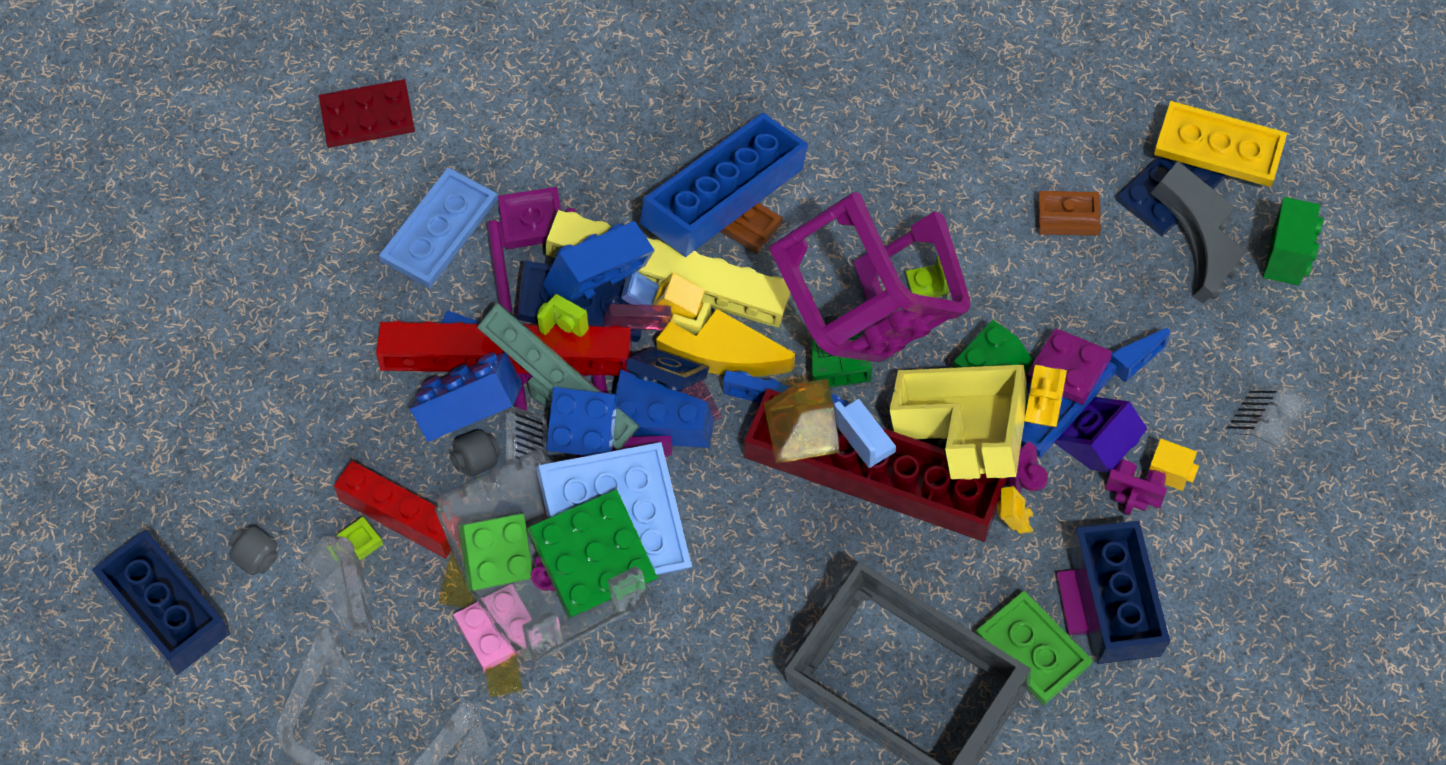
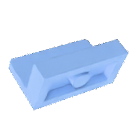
[832,399,896,468]

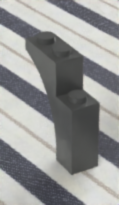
[1151,161,1247,303]

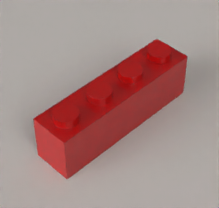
[334,461,461,559]

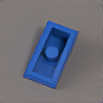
[1110,328,1170,382]

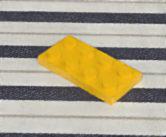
[1154,101,1287,187]

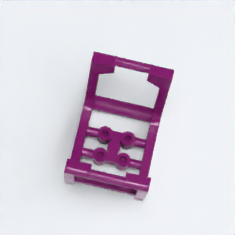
[769,192,970,362]

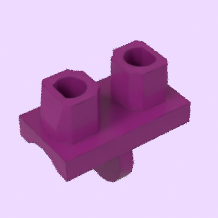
[1007,442,1048,494]
[1105,459,1167,516]

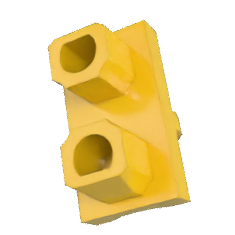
[1025,365,1067,428]

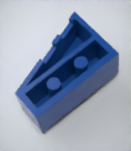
[542,221,655,302]
[616,370,714,448]

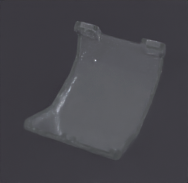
[435,448,646,662]

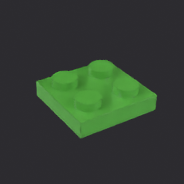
[459,513,532,590]

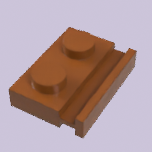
[1038,191,1101,236]
[720,203,783,254]

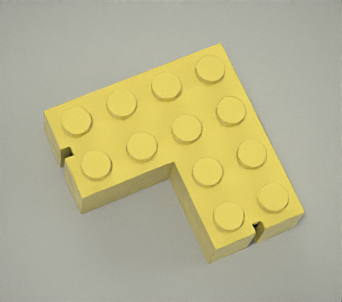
[890,365,1028,479]

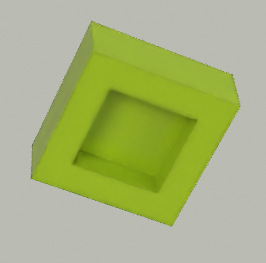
[337,517,383,563]

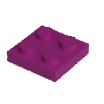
[1026,328,1112,405]

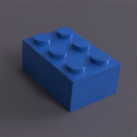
[410,352,522,442]

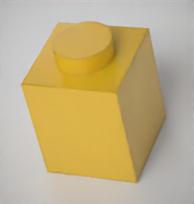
[650,272,705,320]
[1146,439,1199,491]

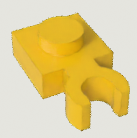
[997,486,1033,534]

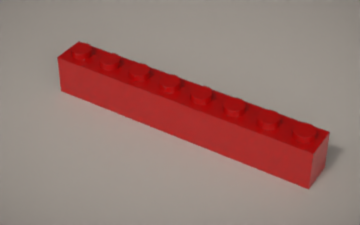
[376,321,632,376]

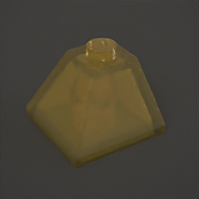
[764,379,839,463]

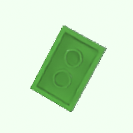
[975,591,1093,706]

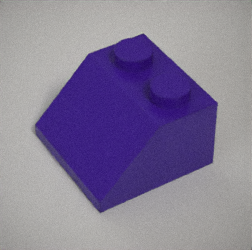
[1054,397,1147,473]

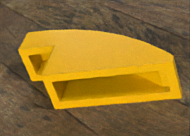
[656,309,795,377]

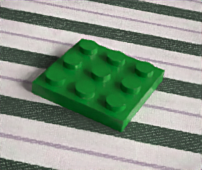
[527,489,658,619]

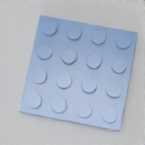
[536,442,692,575]

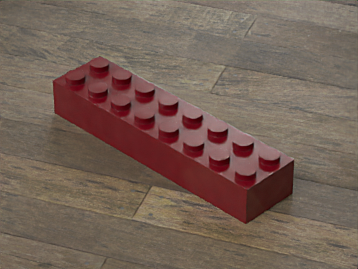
[744,388,1008,542]

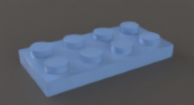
[379,168,498,288]

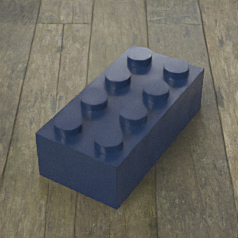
[1068,521,1170,664]
[92,529,230,675]

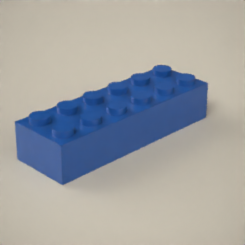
[640,113,808,257]

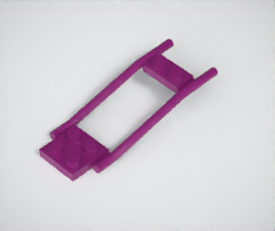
[487,187,608,413]

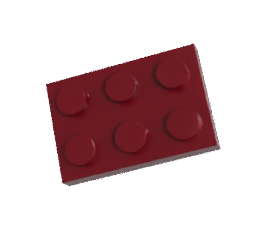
[319,79,415,148]

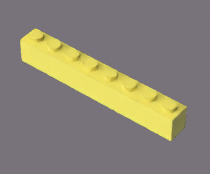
[546,210,791,328]

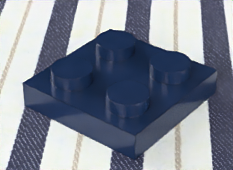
[626,347,710,391]

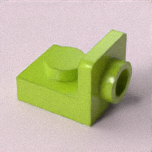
[905,256,949,297]
[537,294,589,337]

